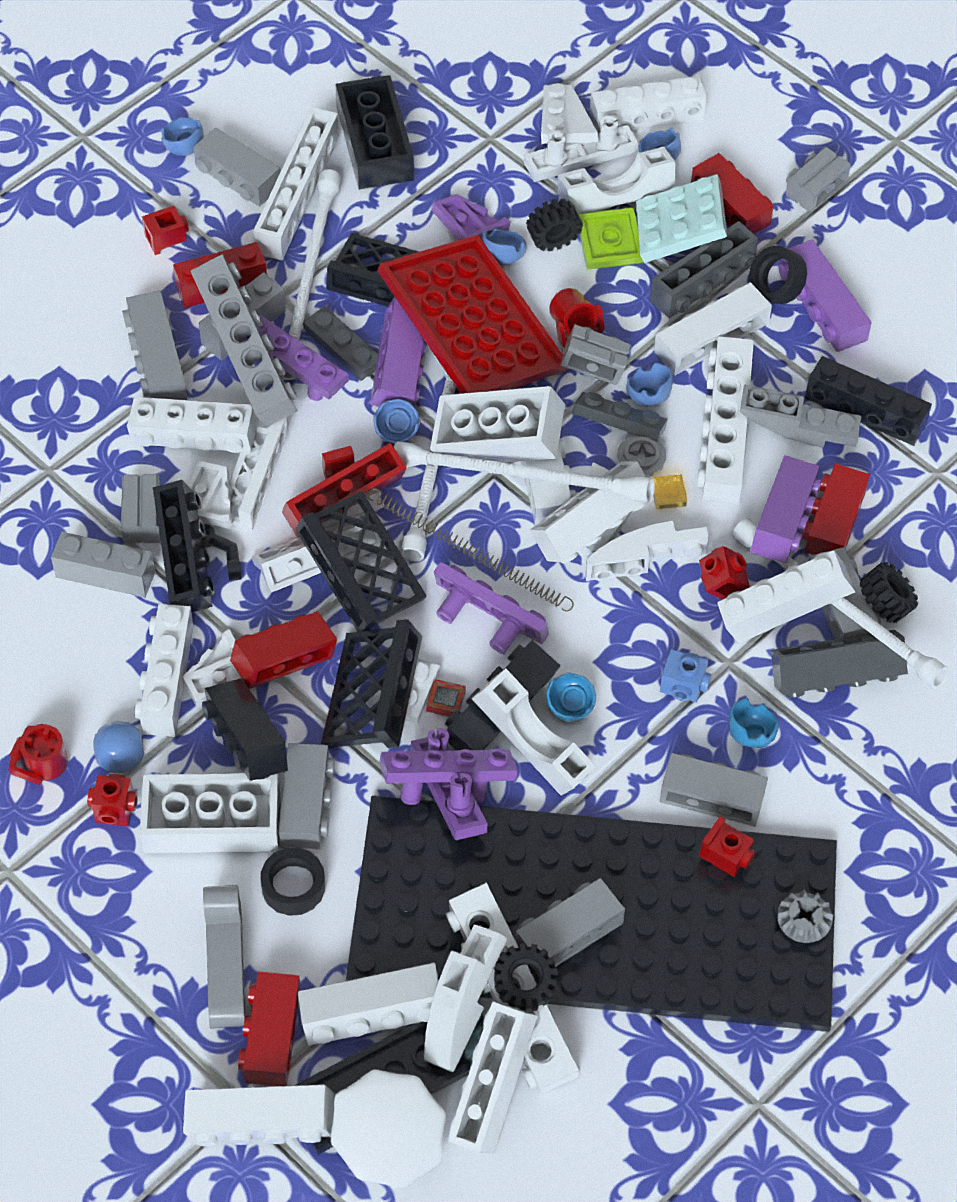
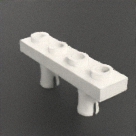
[524,116,639,182]

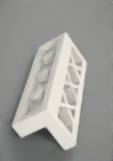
[230,417,288,530]
[251,512,385,593]

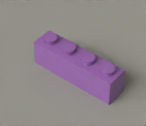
[778,239,872,352]
[370,296,427,407]
[750,455,822,563]

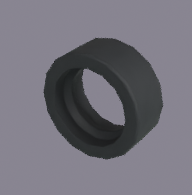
[749,246,807,304]
[260,847,325,916]

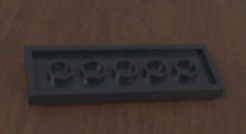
[294,1014,485,1155]

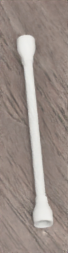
[282,169,341,380]
[400,374,456,562]
[394,441,655,503]
[733,518,950,689]

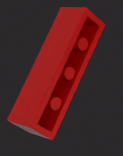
[282,442,407,538]

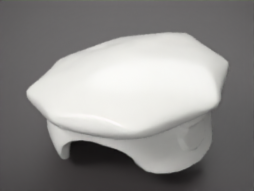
[331,1069,446,1188]

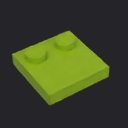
[578,207,643,270]

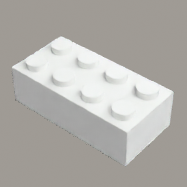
[430,386,565,467]
[140,773,280,853]

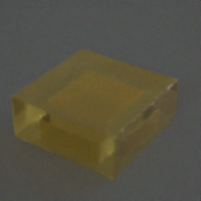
[651,474,687,509]

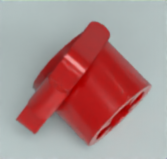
[549,288,605,348]
[8,724,68,785]

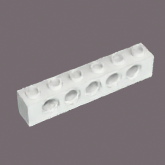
[253,107,339,261]
[697,336,754,503]
[446,883,579,1095]

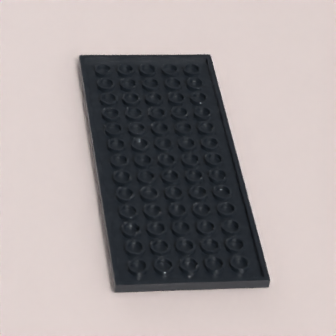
[346,795,837,1032]

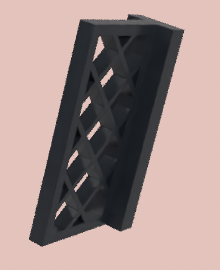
[326,233,419,307]
[295,491,427,632]
[321,619,423,748]

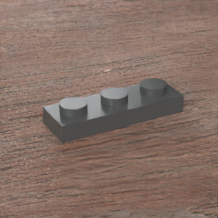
[303,306,378,381]
[572,392,668,441]

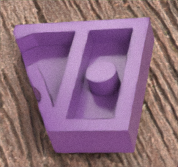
[432,194,511,240]

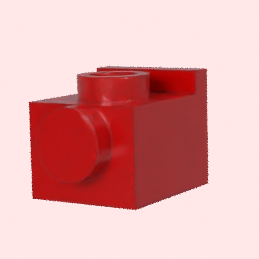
[142,205,189,255]
[699,816,756,877]

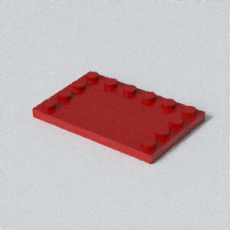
[378,235,567,394]

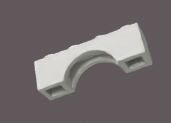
[557,147,676,214]
[472,669,596,795]

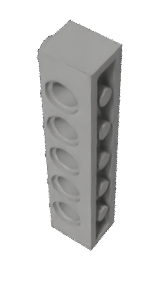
[191,255,298,428]

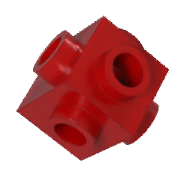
[699,546,750,600]
[87,774,138,826]

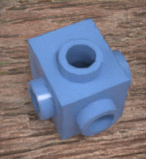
[660,649,712,703]

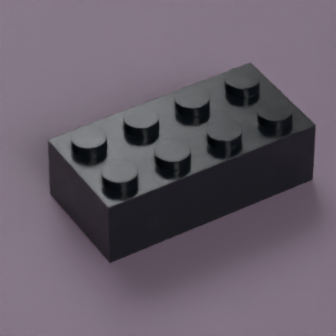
[335,75,414,189]

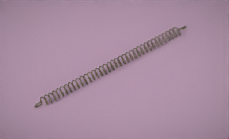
[367,488,574,612]

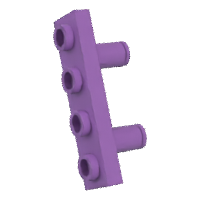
[242,314,349,401]
[434,562,549,655]
[410,728,488,840]
[379,749,518,805]

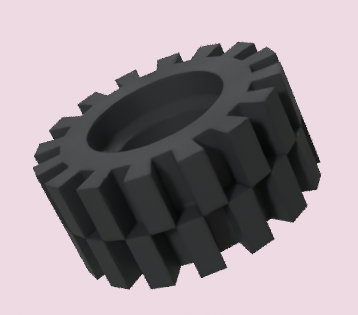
[526,199,583,252]
[860,562,919,623]
[494,943,558,1011]

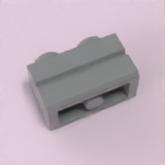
[786,147,851,212]
[560,325,631,385]
[121,474,161,544]

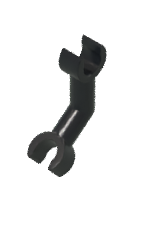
[202,524,242,581]

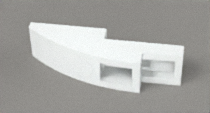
[585,521,709,581]
[424,924,507,1072]

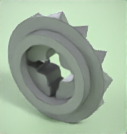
[617,435,666,477]
[777,889,833,943]

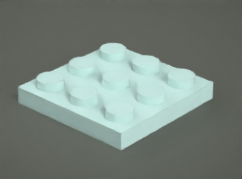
[636,174,727,263]

